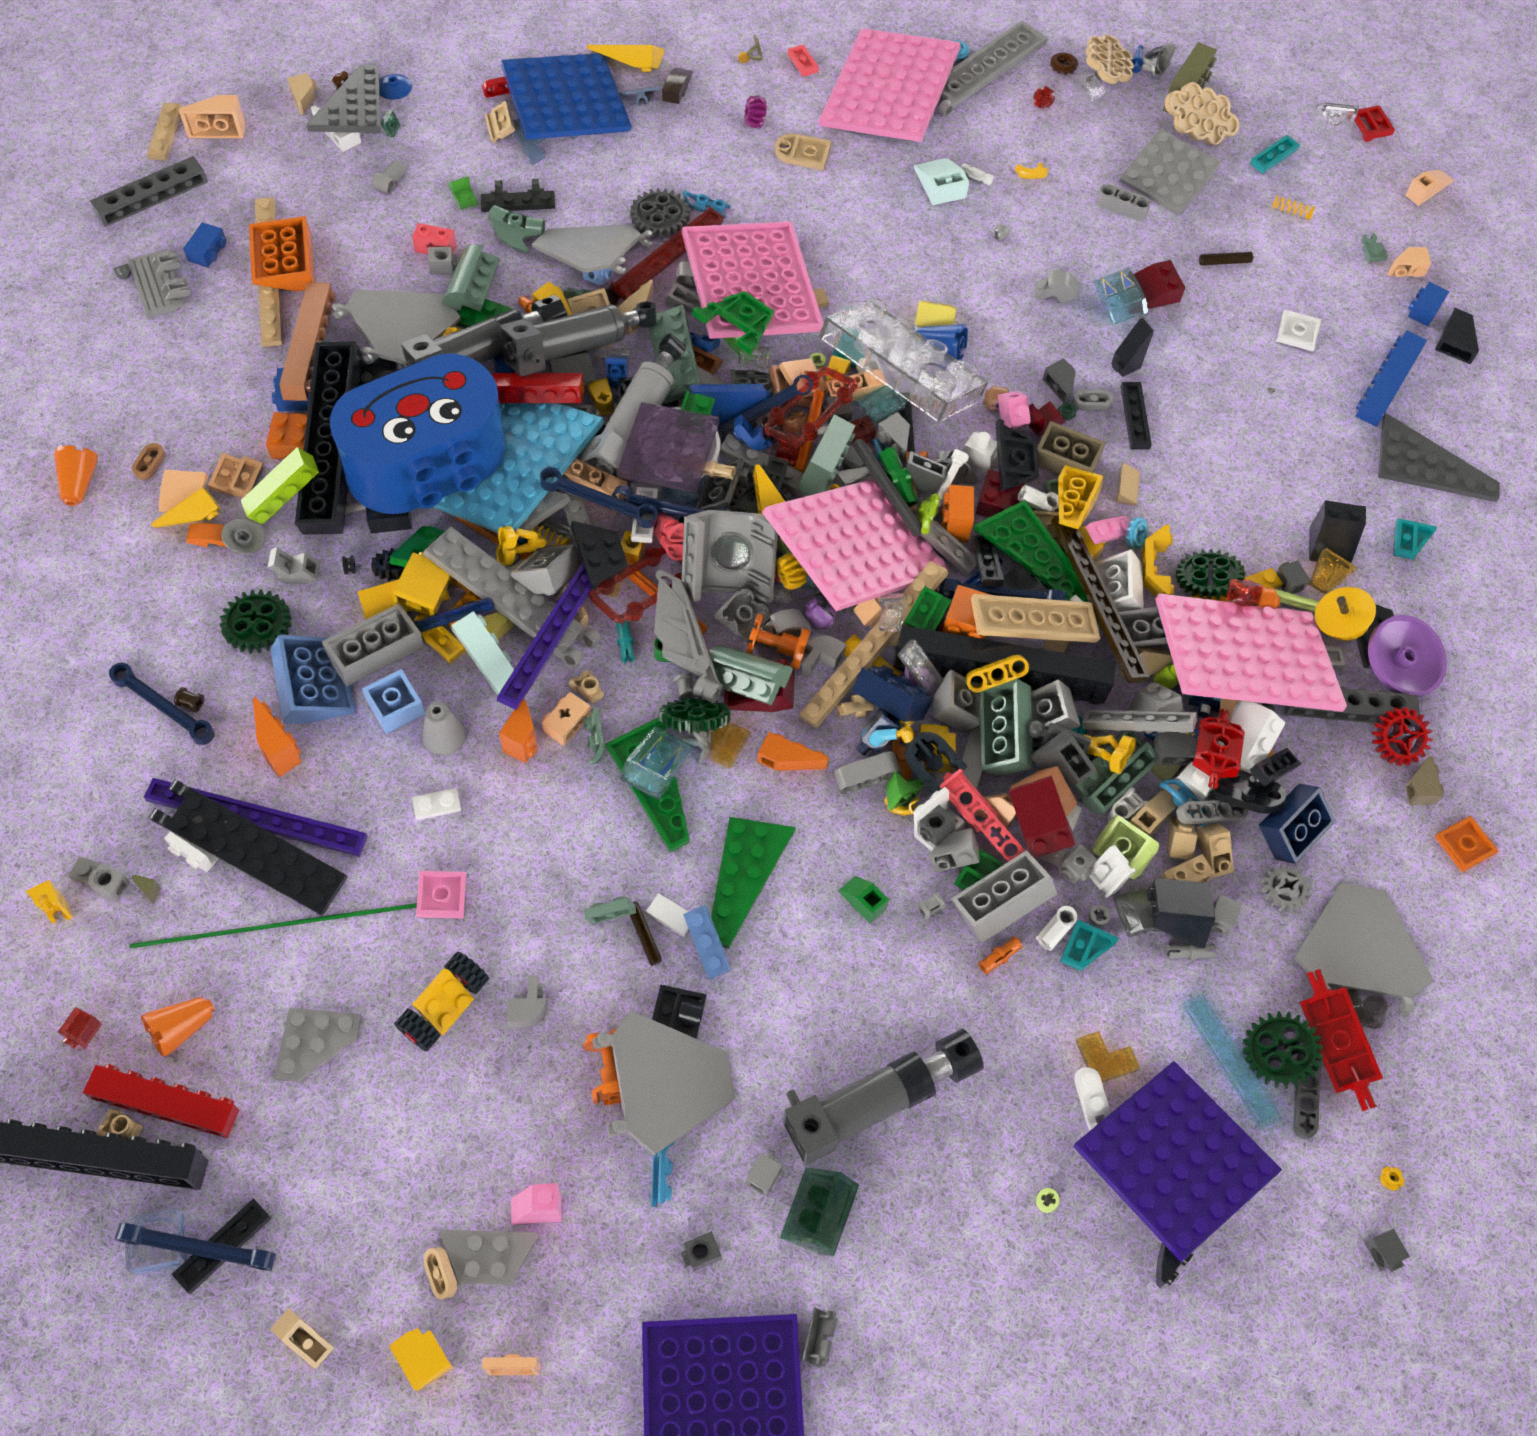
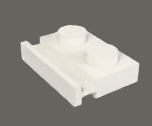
[1089,845,1136,898]

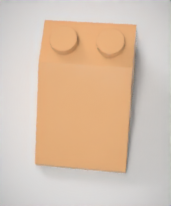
[179,95,246,138]

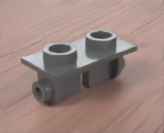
[802,1307,838,1368]

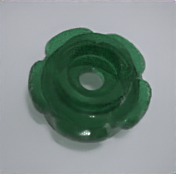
[1057,403,1077,421]

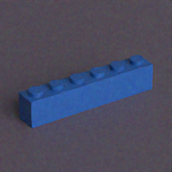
[1355,330,1427,427]

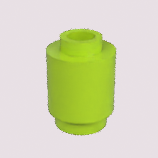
[1153,664,1179,690]

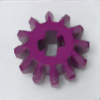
[744,96,767,128]

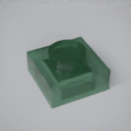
[381,110,400,137]

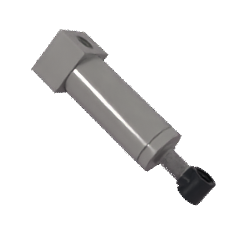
[579,333,686,480]

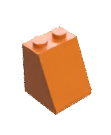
[942,585,990,639]

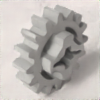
[1260,864,1312,913]

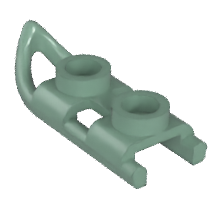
[584,708,605,764]

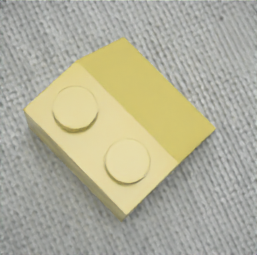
[915,300,957,328]

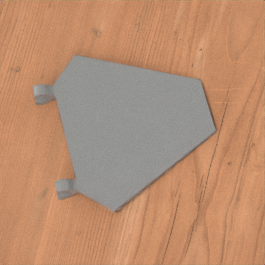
[532,224,653,274]
[332,289,461,365]
[1294,883,1434,1017]
[593,1011,736,1155]

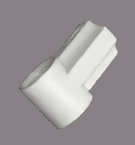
[1017,485,1059,512]
[1036,906,1077,951]

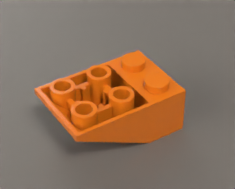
[253,696,302,777]

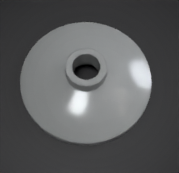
[221,518,265,554]

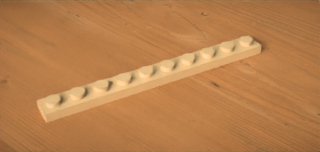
[255,197,282,347]
[799,561,948,728]

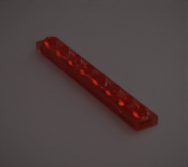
[611,207,724,300]

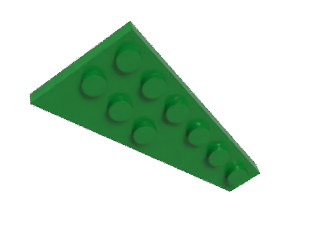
[605,717,690,853]

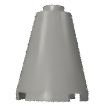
[421,702,466,755]

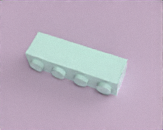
[452,611,514,696]

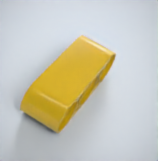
[966,655,1029,692]

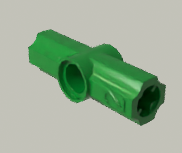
[878,447,918,508]

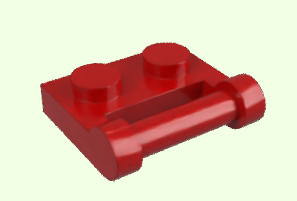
[1349,105,1395,142]

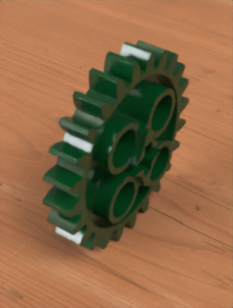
[1176,549,1245,600]
[219,589,292,654]
[659,697,731,733]
[1243,1011,1323,1089]

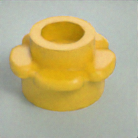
[1380,1166,1405,1191]

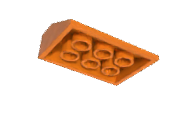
[249,216,315,292]

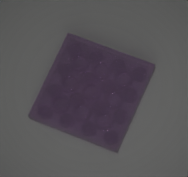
[617,402,720,493]

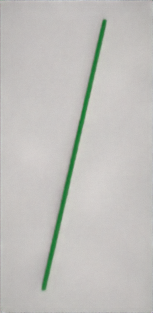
[129,903,417,948]

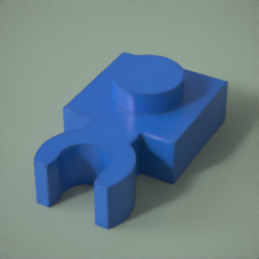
[690,332,720,352]

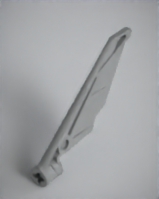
[654,570,723,703]

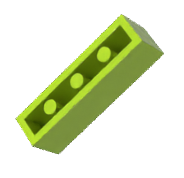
[241,447,319,525]

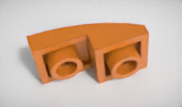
[186,523,226,548]

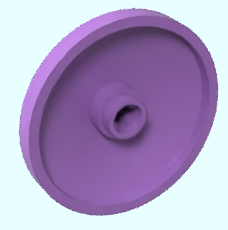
[1368,615,1447,697]

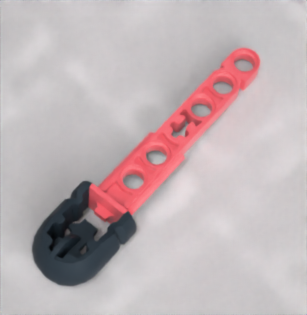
[905,732,1025,862]

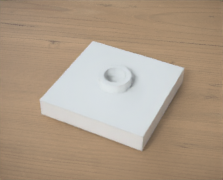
[1276,309,1321,351]

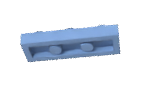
[683,905,732,980]

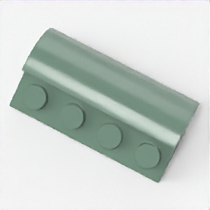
[442,244,500,312]
[709,645,793,706]
[1072,730,1156,814]

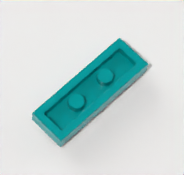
[1250,135,1300,174]

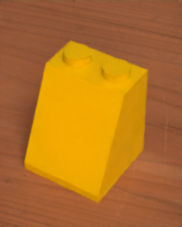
[392,552,452,619]

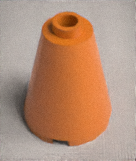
[54,445,98,506]
[141,997,215,1057]

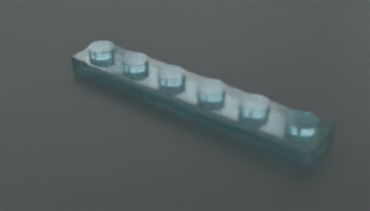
[1181,993,1282,1131]

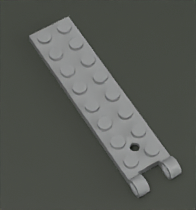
[938,20,1048,117]
[423,526,601,667]

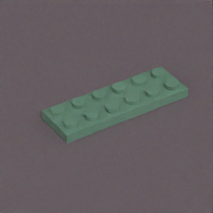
[649,305,701,404]

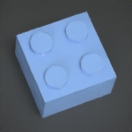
[362,669,425,734]

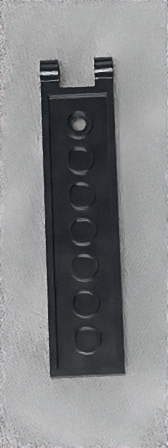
[148,779,348,916]

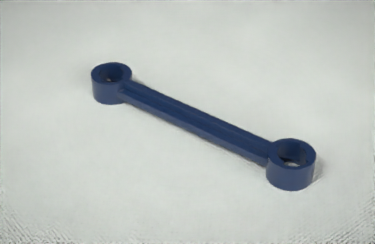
[714,375,813,445]
[540,467,658,528]
[611,485,732,517]
[939,578,1066,601]
[109,662,214,745]
[114,1223,276,1271]

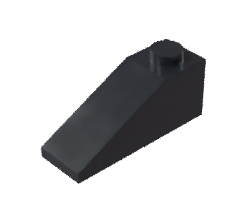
[1111,318,1154,377]

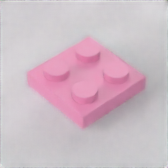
[416,871,466,919]

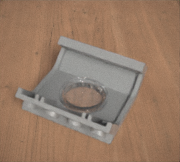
[681,510,778,603]

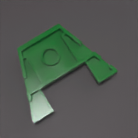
[692,291,774,355]
[389,526,464,567]

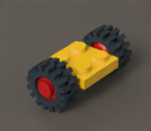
[394,951,489,1051]

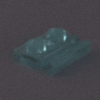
[857,384,906,424]

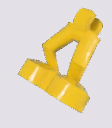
[496,526,546,566]
[1084,735,1136,774]

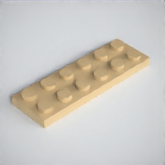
[971,594,1100,643]

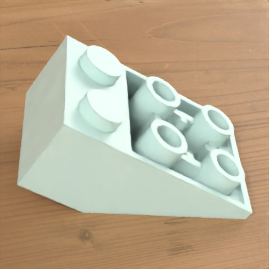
[913,158,969,206]

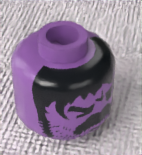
[805,598,836,630]

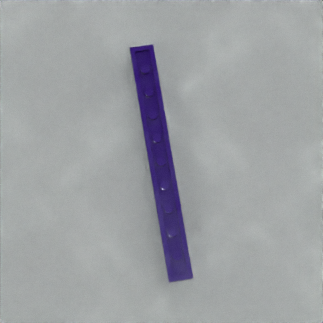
[497,563,592,710]
[143,778,368,857]

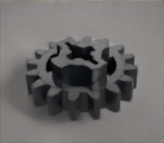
[371,548,405,581]

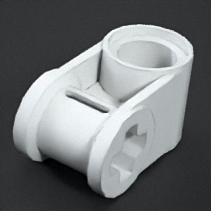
[1107,787,1148,822]

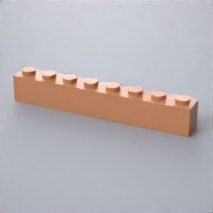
[279,282,336,401]

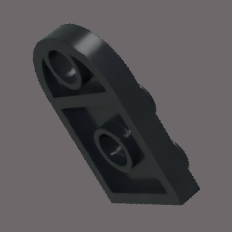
[1211,770,1286,814]

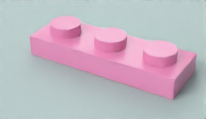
[1085,515,1130,544]

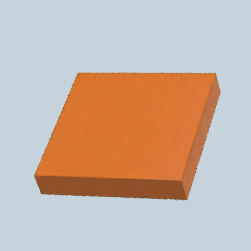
[1434,816,1499,873]

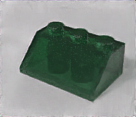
[780,1167,859,1257]

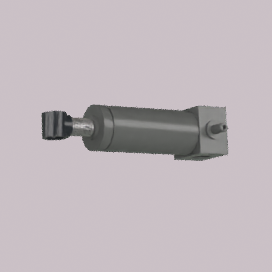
[499,301,657,377]

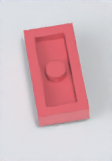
[788,44,819,77]

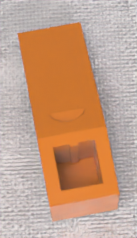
[757,732,829,771]

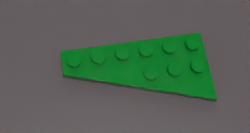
[973,500,1089,602]
[711,817,796,949]

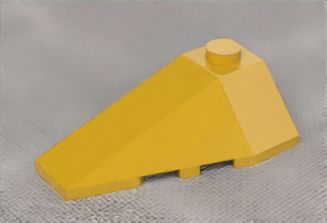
[587,45,664,73]
[1058,465,1103,530]

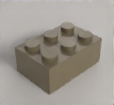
[1037,421,1106,475]

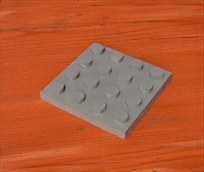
[1119,128,1221,216]

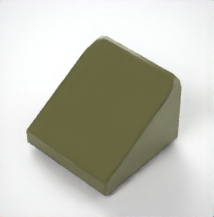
[1151,764,1182,781]
[131,875,161,903]

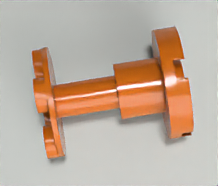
[746,613,811,670]
[583,1028,622,1105]

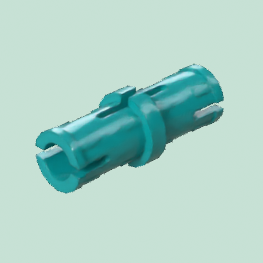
[616,620,635,663]

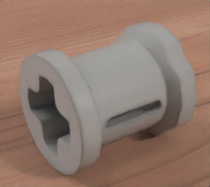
[673,673,696,701]
[916,892,946,921]

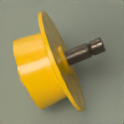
[1315,587,1376,641]

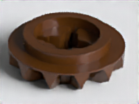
[1050,53,1078,75]

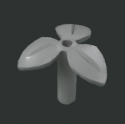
[674,731,711,764]

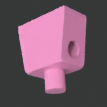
[997,391,1031,430]

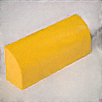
[357,579,450,620]

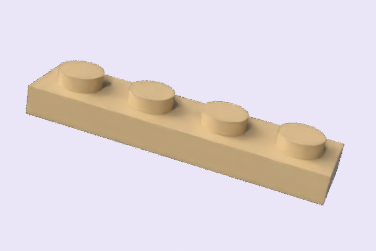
[147,102,182,161]

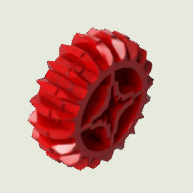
[1371,707,1433,766]

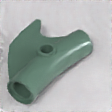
[488,205,545,254]

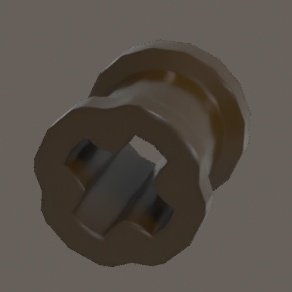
[174,687,204,713]

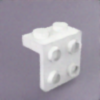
[914,787,965,851]
[164,815,219,873]

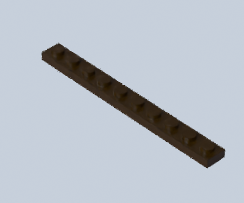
[1051,515,1150,683]

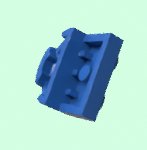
[733,414,772,451]

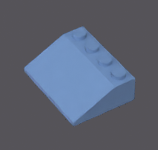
[271,635,355,724]

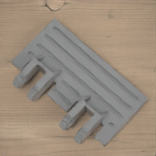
[128,249,191,319]

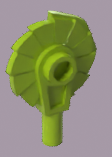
[916,493,940,535]

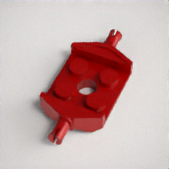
[1192,709,1245,789]

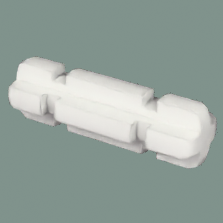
[961,163,994,185]

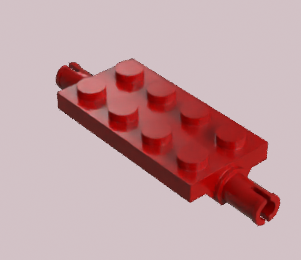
[1299,969,1383,1112]

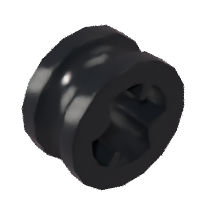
[342,555,356,575]

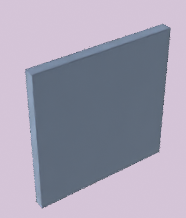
[620,86,660,106]

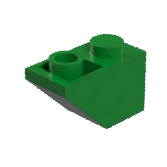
[838,876,889,923]

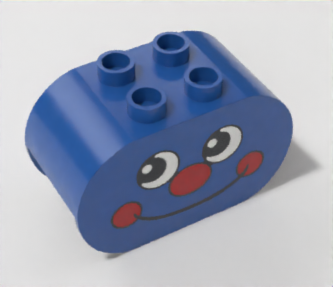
[330,354,506,514]

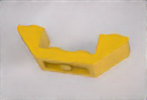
[1141,525,1174,597]

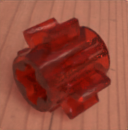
[1033,85,1055,109]

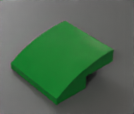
[954,848,1004,891]

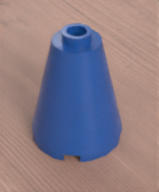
[913,324,968,363]

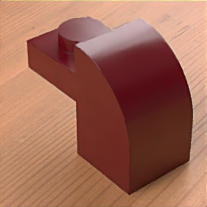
[1029,401,1065,436]

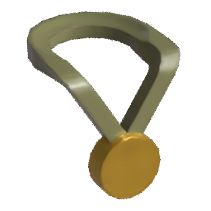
[738,35,762,63]

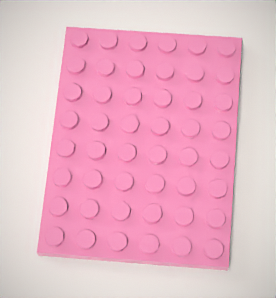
[819,29,961,142]
[682,222,824,339]
[762,479,950,611]
[1155,594,1347,712]

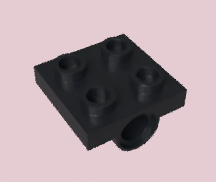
[652,985,707,1039]

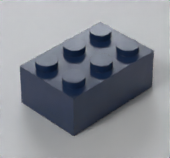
[852,665,934,722]
[1258,783,1336,864]

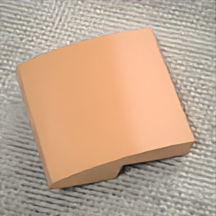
[208,453,263,497]
[159,470,208,512]

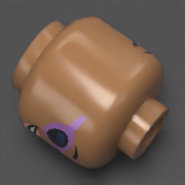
[983,386,1009,412]

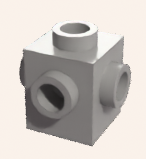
[1057,844,1097,885]

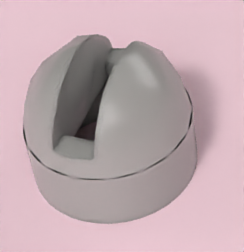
[993,224,1010,241]

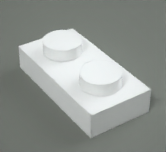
[412,788,461,820]

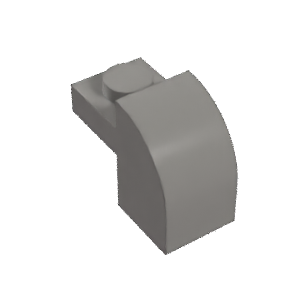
[1035,270,1080,303]
[268,547,320,584]
[760,609,812,649]
[801,635,847,677]
[507,975,548,1028]

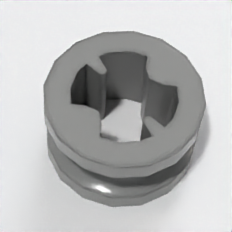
[1088,905,1111,928]

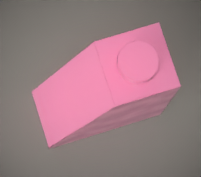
[511,1183,562,1225]

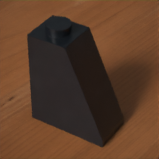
[1435,308,1479,365]

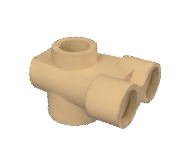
[568,670,604,704]
[836,695,874,717]
[97,1108,143,1140]

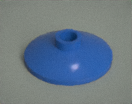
[379,74,412,100]

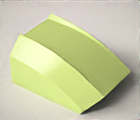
[1092,814,1159,880]

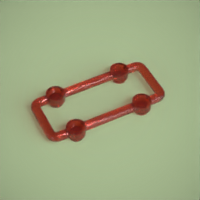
[763,367,858,447]
[589,546,682,623]

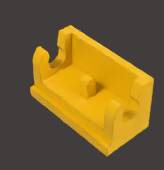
[26,880,73,924]

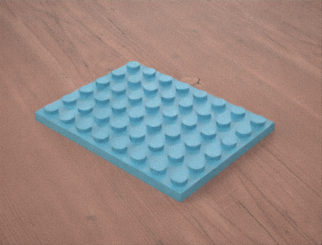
[433,403,604,533]

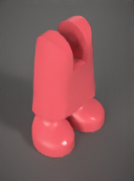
[653,512,684,561]

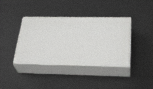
[646,893,689,938]

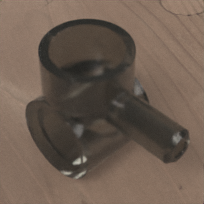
[1348,989,1388,1029]

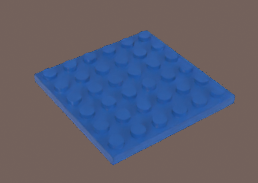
[501,53,632,140]

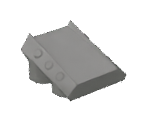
[713,589,772,642]

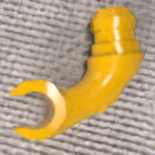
[1015,162,1048,179]
[884,797,920,816]

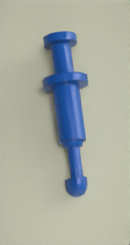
[1132,44,1144,73]

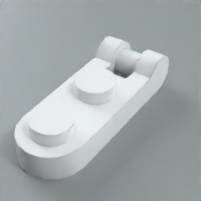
[1074,1067,1111,1131]

